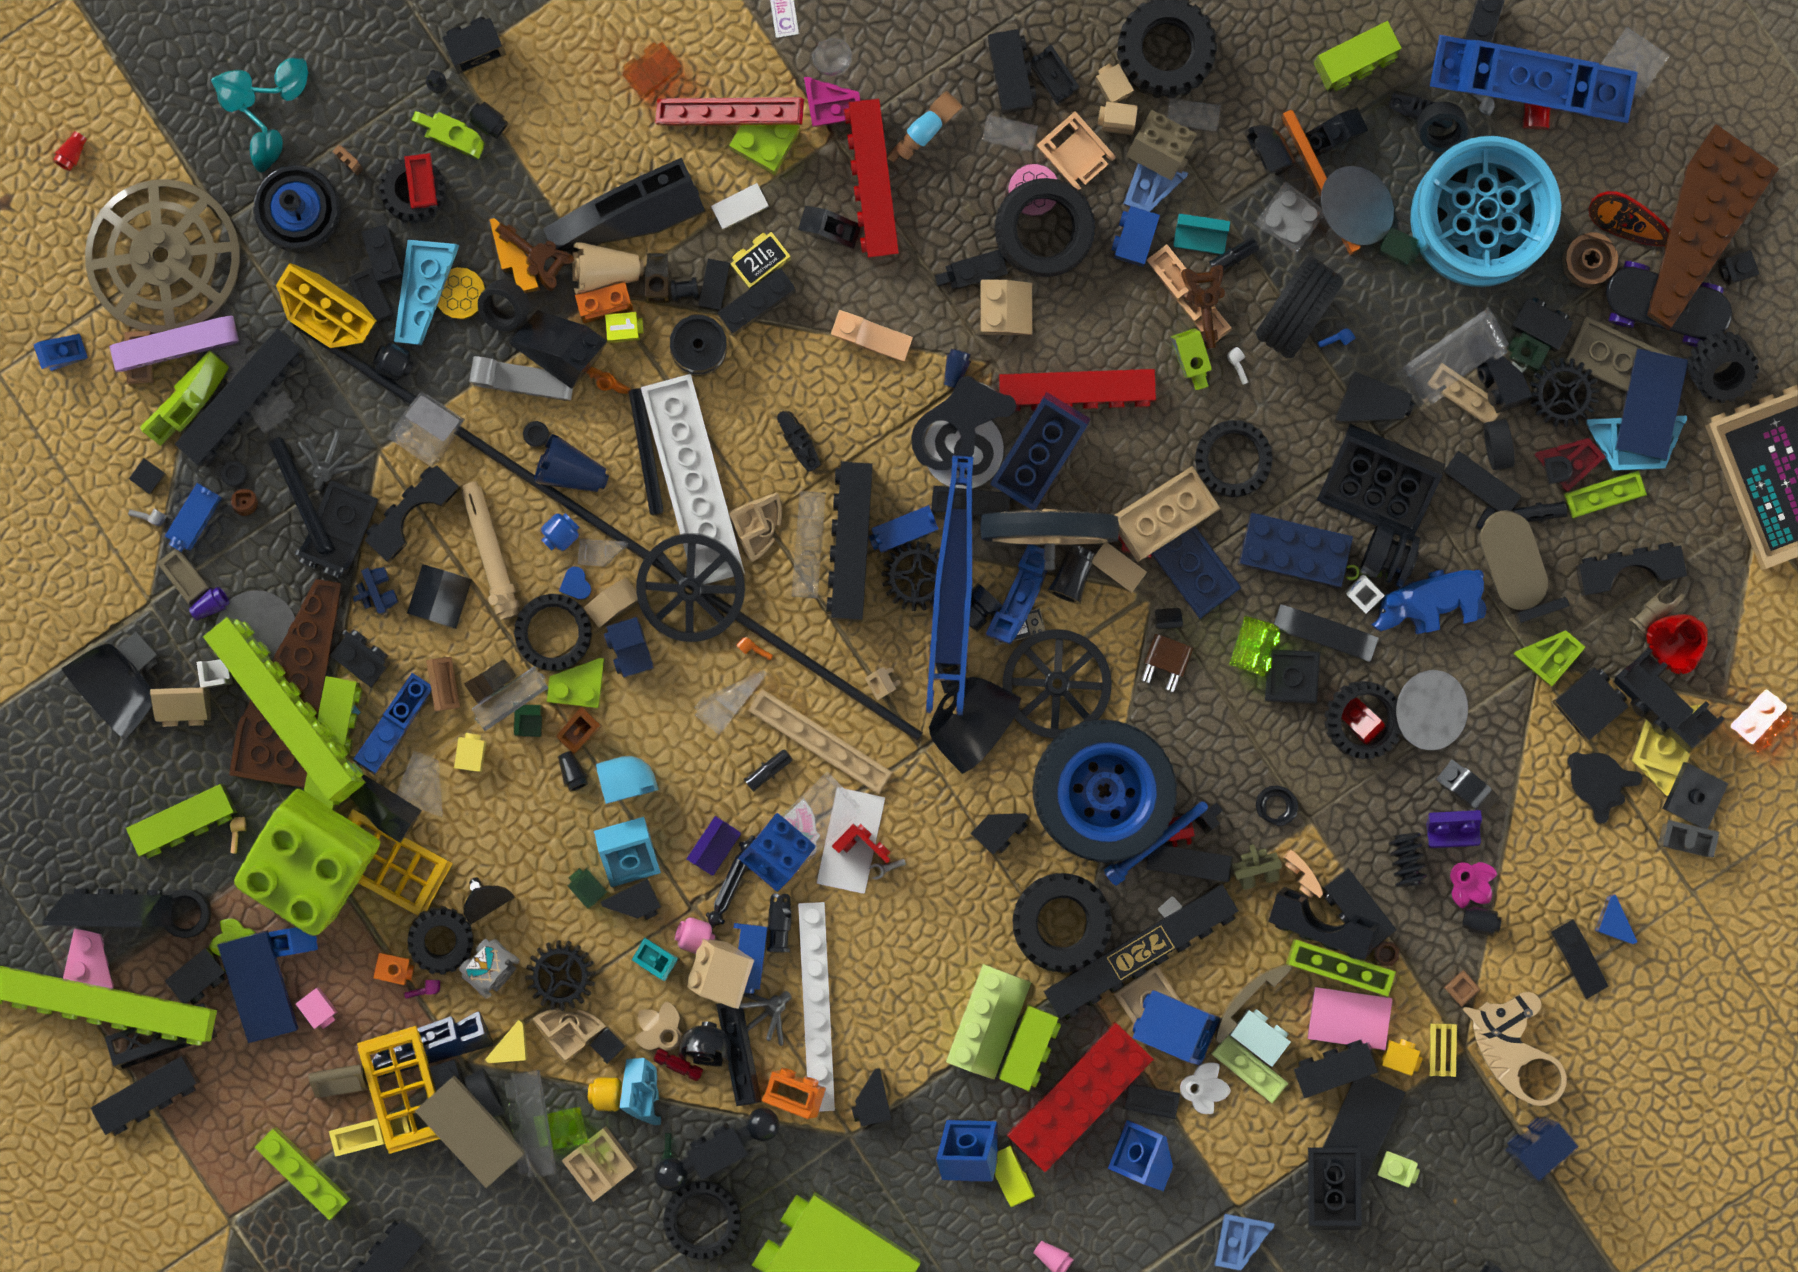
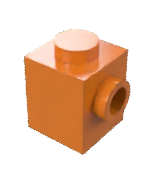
[373,952,415,985]

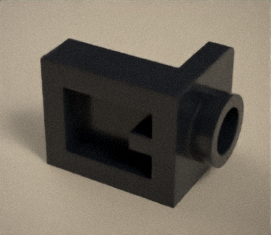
[1719,250,1760,285]

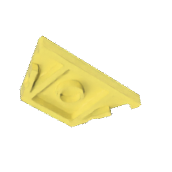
[1631,704,1702,797]

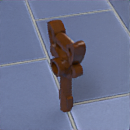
[495,222,574,291]
[1181,265,1225,349]

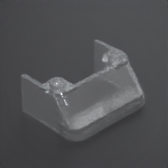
[1396,308,1509,407]

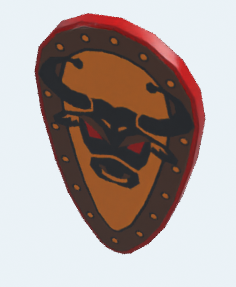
[1588,191,1670,246]

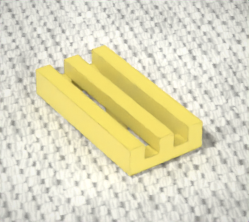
[1429,1024,1457,1077]

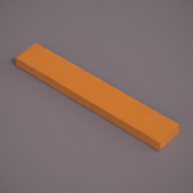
[1281,110,1361,255]

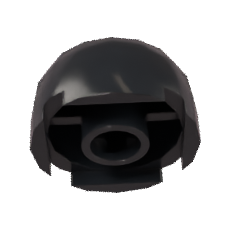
[678,1022,731,1067]

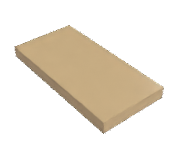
[1115,466,1221,562]

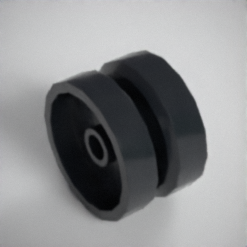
[670,315,726,376]

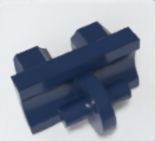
[353,567,399,615]

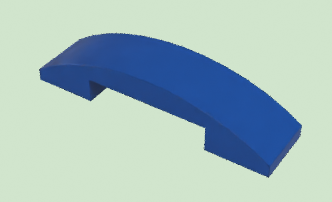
[986,544,1048,644]

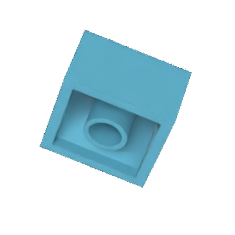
[594,817,661,887]

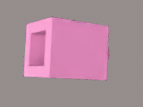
[296,987,338,1029]

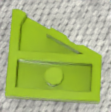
[1513,630,1585,687]
[547,658,605,708]

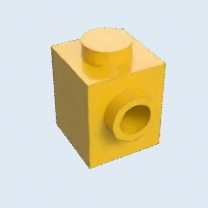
[1380,1039,1422,1076]

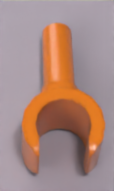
[736,637,773,660]

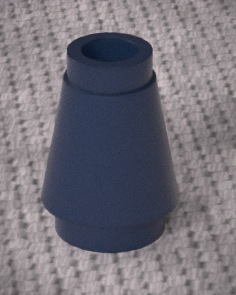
[944,348,971,388]

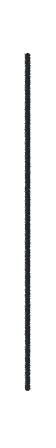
[293,324,923,741]

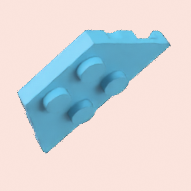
[1586,416,1687,471]

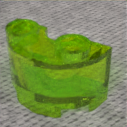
[534,1107,588,1150]

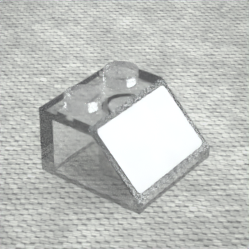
[388,391,465,466]

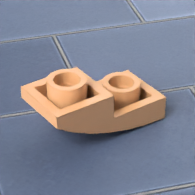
[1283,850,1323,899]

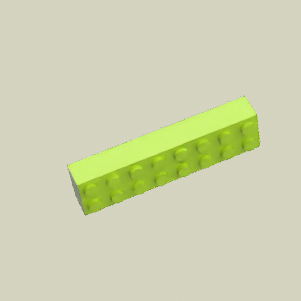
[203,617,366,802]

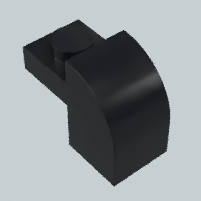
[1436,760,1499,817]

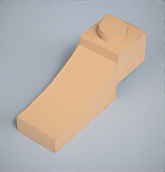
[831,310,913,362]

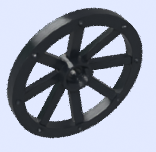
[636,533,746,642]
[1003,629,1112,738]

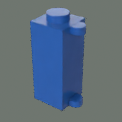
[165,483,222,552]
[868,505,939,554]
[733,923,768,994]

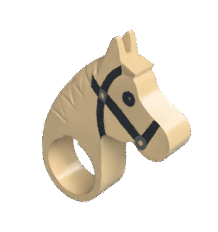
[1463,992,1567,1106]

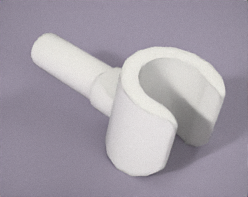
[1227,347,1248,384]

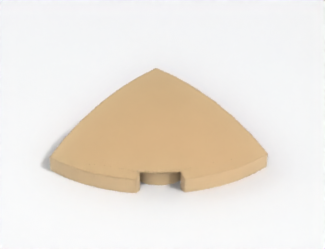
[728,493,782,562]
[533,1008,606,1064]

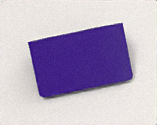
[687,816,741,875]

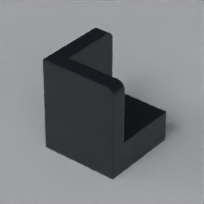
[590,1026,627,1064]

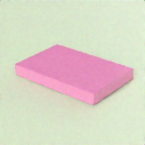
[1307,987,1393,1050]

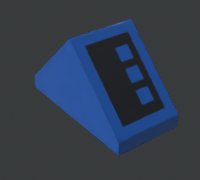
[1595,894,1638,944]

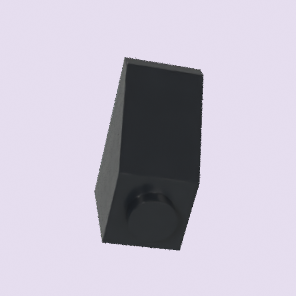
[798,206,860,249]
[601,879,662,921]
[851,1067,892,1127]

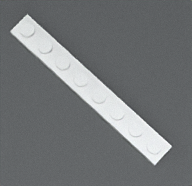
[798,902,835,1112]

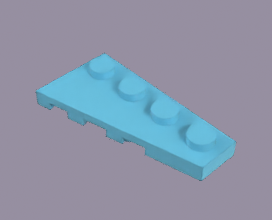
[394,240,459,346]

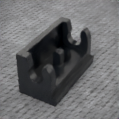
[1030,45,1080,106]

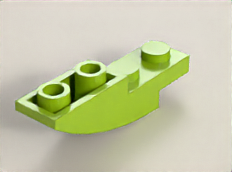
[140,350,229,446]

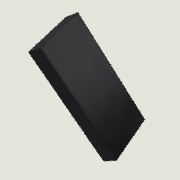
[698,258,730,310]

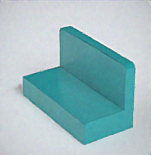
[1173,214,1230,255]

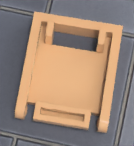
[1036,111,1116,191]

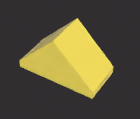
[485,1019,527,1063]

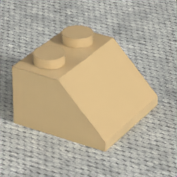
[980,280,1032,335]
[150,688,211,727]
[687,939,754,1009]

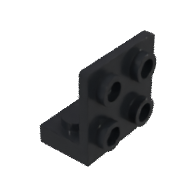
[330,629,391,688]

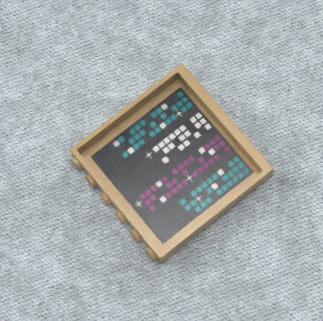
[1705,385,1798,570]

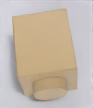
[1095,64,1134,103]

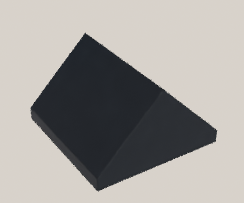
[407,564,472,629]

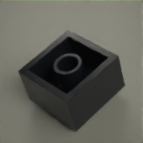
[442,17,506,74]

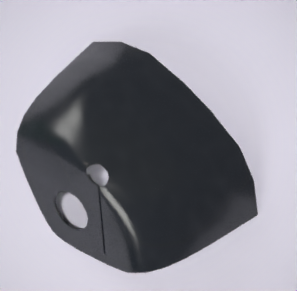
[61,644,152,740]
[929,677,1021,774]

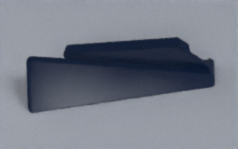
[363,1011,494,1078]

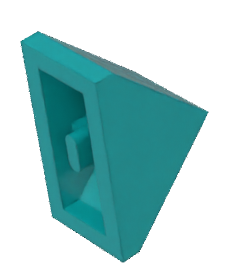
[632,938,679,981]

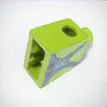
[1170,328,1212,390]

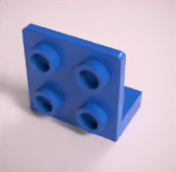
[738,813,816,892]

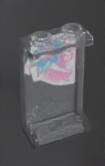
[781,771,863,874]

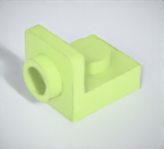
[1377,1151,1420,1188]

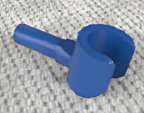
[1318,329,1355,347]

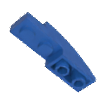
[353,673,431,775]

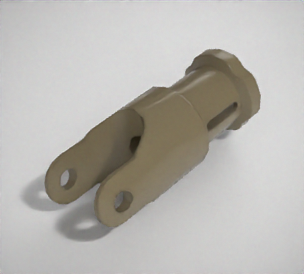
[1628,583,1685,637]

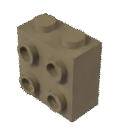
[1126,110,1197,181]

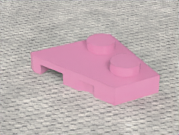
[63,928,114,989]

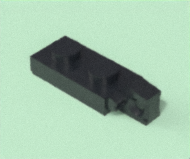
[935,249,1008,289]

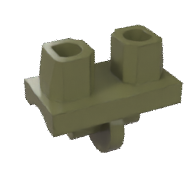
[1232,844,1282,890]

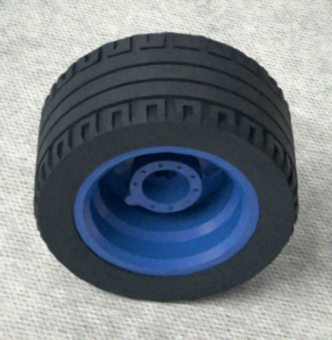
[1032,720,1177,863]

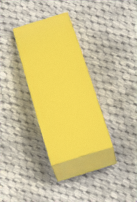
[329,1115,412,1156]

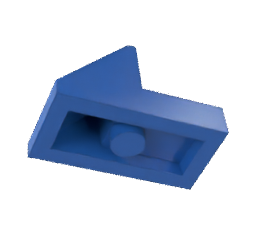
[33,334,88,371]

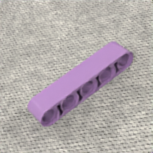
[109,316,239,372]

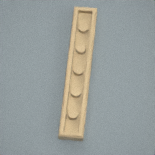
[748,689,893,794]

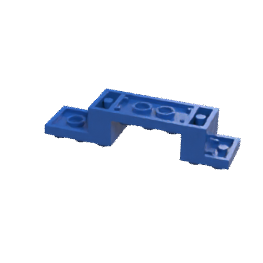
[1430,35,1638,123]

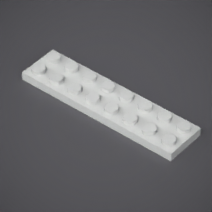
[641,374,745,585]

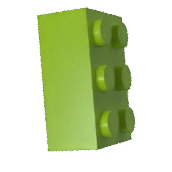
[1314,21,1402,92]
[999,1005,1061,1091]

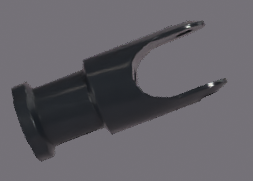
[767,893,791,952]

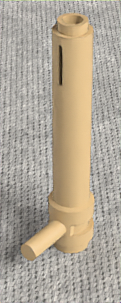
[461,482,520,620]

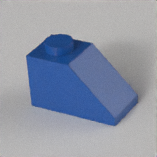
[269,927,318,957]

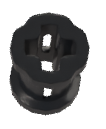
[670,277,699,303]

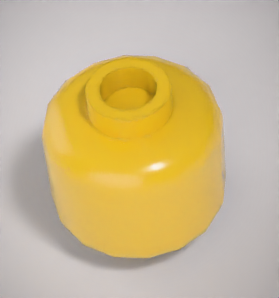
[588,1077,622,1111]

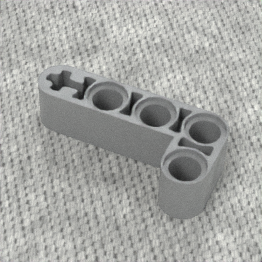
[469,356,573,401]

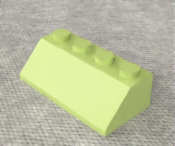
[946,964,1032,1080]

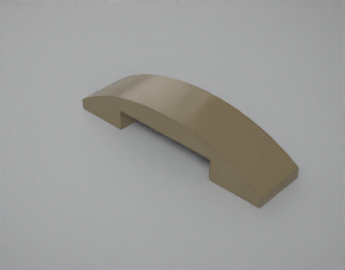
[1215,964,1292,1043]

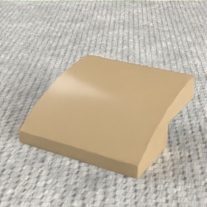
[562,1126,638,1202]

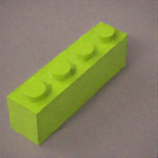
[126,784,237,859]
[1286,939,1396,996]
[254,1127,351,1220]

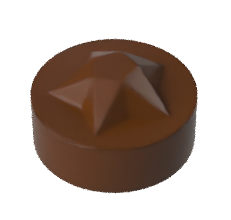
[231,489,258,516]

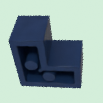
[604,617,655,678]

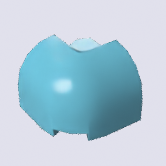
[596,756,659,804]

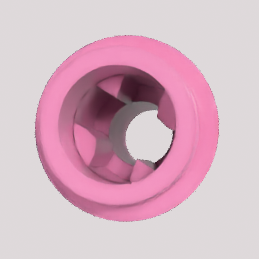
[1033,1241,1074,1272]

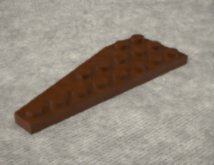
[1647,124,1779,330]
[229,579,342,788]

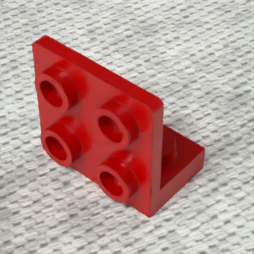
[832,823,891,863]

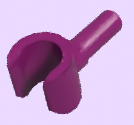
[404,980,440,999]

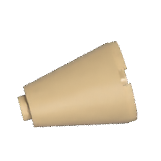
[572,242,644,294]

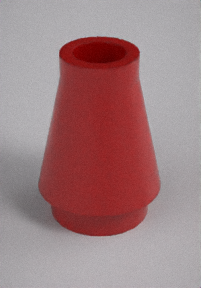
[53,131,87,171]

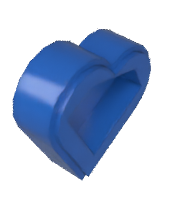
[559,566,592,600]

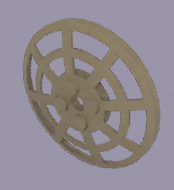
[85,179,241,334]

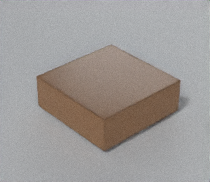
[1443,970,1481,1007]

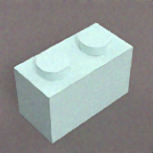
[1229,1009,1291,1067]

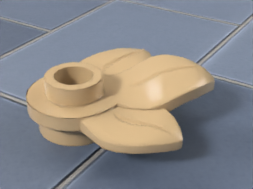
[635,1001,681,1050]

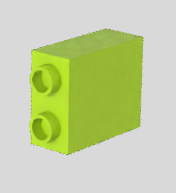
[752,1192,920,1272]

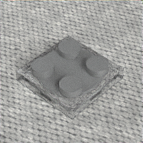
[1254,181,1324,254]

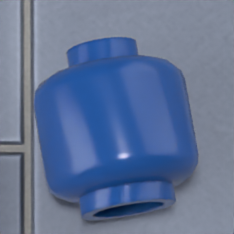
[541,513,580,551]

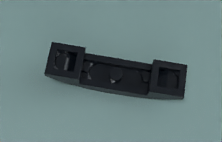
[1272,604,1378,662]

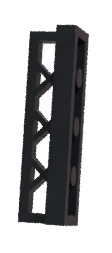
[105,1003,218,1071]

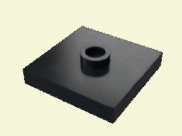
[1265,649,1321,704]
[1662,762,1729,829]

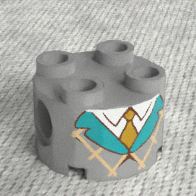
[459,939,520,999]

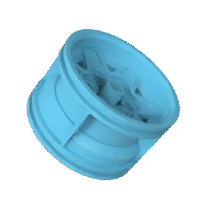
[1410,136,1561,287]

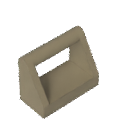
[308,1064,368,1098]

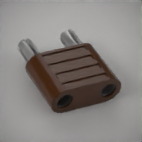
[1141,634,1194,692]

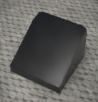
[1155,608,1183,629]

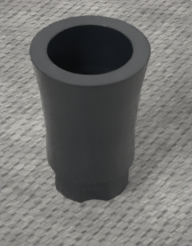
[1047,545,1095,604]

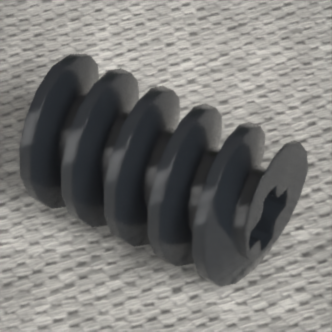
[1389,832,1427,888]

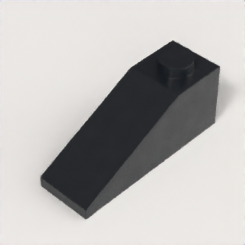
[349,775,422,843]
[1546,919,1609,999]

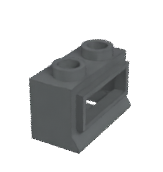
[1658,820,1720,857]

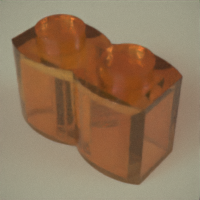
[622,42,682,100]

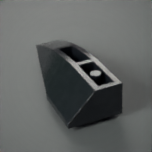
[543,157,706,251]

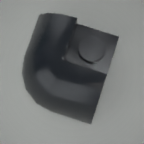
[1244,125,1296,176]

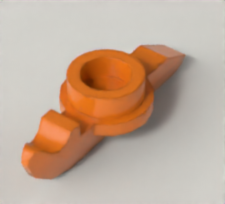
[586,367,631,394]

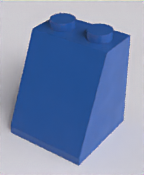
[1133,990,1221,1065]

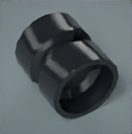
[969,583,1002,632]

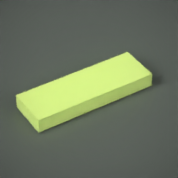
[1211,1035,1288,1103]

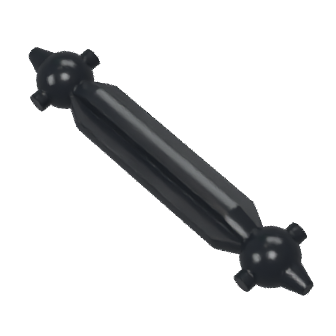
[706,835,755,930]

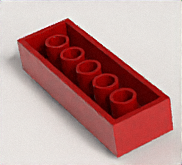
[1007,1022,1154,1172]

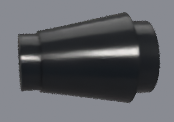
[558,751,588,792]

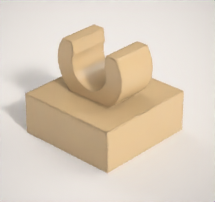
[865,667,900,700]

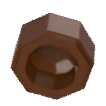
[1374,941,1399,966]

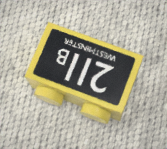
[730,232,791,290]

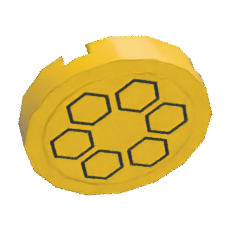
[437,267,485,320]

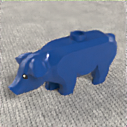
[1371,569,1487,634]

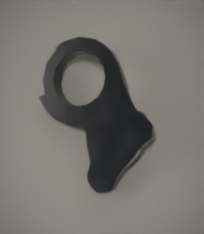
[911,376,1016,470]

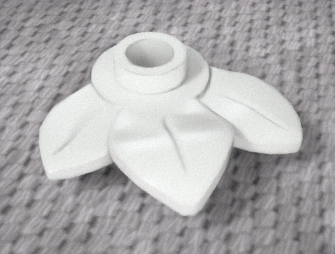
[1180,1062,1231,1114]

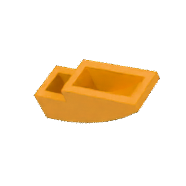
[490,218,540,293]

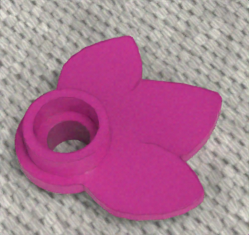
[1450,862,1497,909]

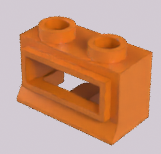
[575,282,633,323]
[762,1068,826,1119]

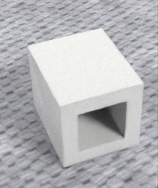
[1345,574,1385,613]

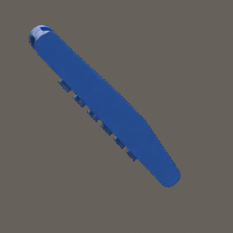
[926,455,974,716]

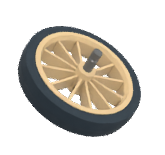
[980,509,1119,570]

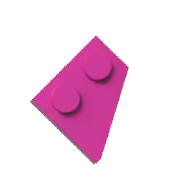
[804,77,860,127]

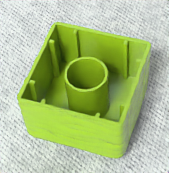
[234,789,380,936]

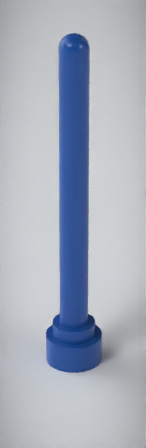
[1104,802,1208,886]

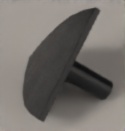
[463,877,515,924]

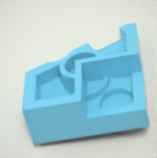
[620,1058,661,1125]

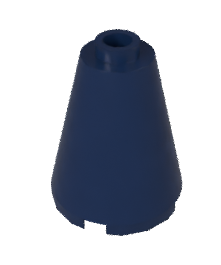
[534,434,609,492]

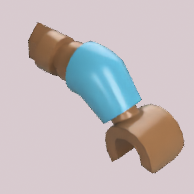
[887,91,963,162]

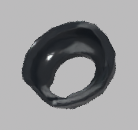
[1255,785,1298,827]

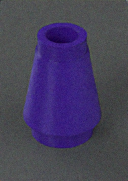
[189,587,230,621]

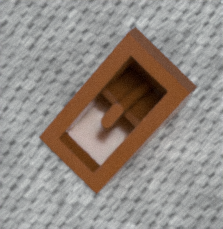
[556,707,602,754]

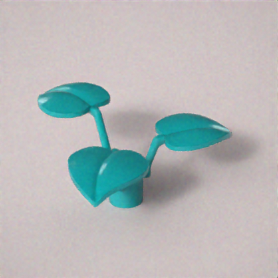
[211,58,308,173]

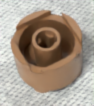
[1562,232,1618,288]

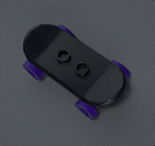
[1606,261,1733,348]

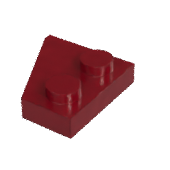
[1533,438,1606,492]

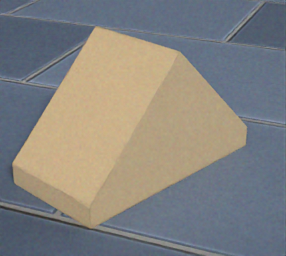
[584,577,638,628]

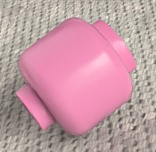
[675,917,715,954]

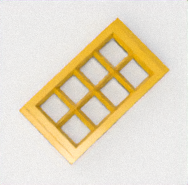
[347,809,453,916]
[357,1025,440,1154]

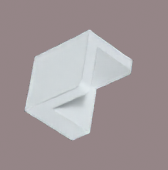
[197,659,233,688]

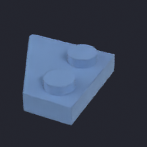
[1123,164,1188,212]
[1215,1213,1274,1271]

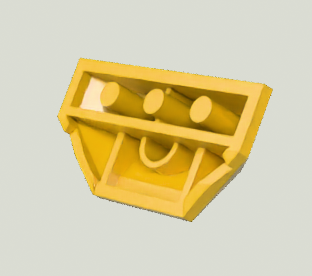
[276,263,376,348]

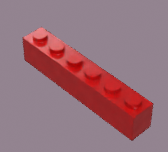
[844,98,899,258]
[998,369,1156,412]

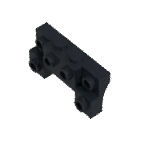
[1613,648,1725,753]

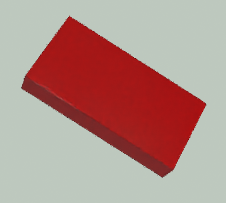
[404,153,438,209]

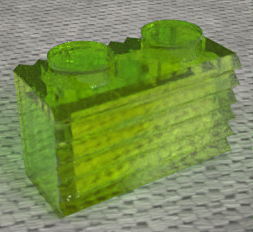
[1229,616,1280,676]

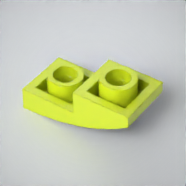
[995,1146,1035,1207]

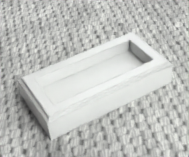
[711,183,769,230]

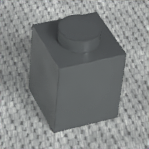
[117,632,160,673]

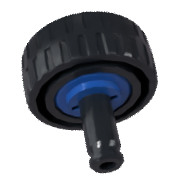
[253,165,342,253]

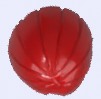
[1647,614,1708,674]

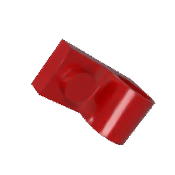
[1341,697,1385,745]

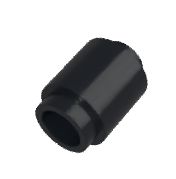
[469,102,508,139]
[1462,906,1502,937]

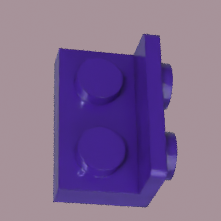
[1426,810,1482,848]

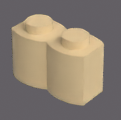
[1097,102,1137,135]

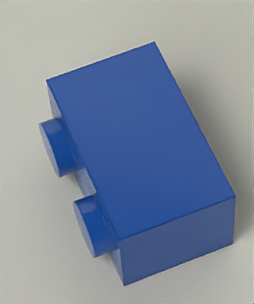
[1111,206,1160,267]

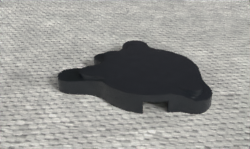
[1567,752,1642,824]

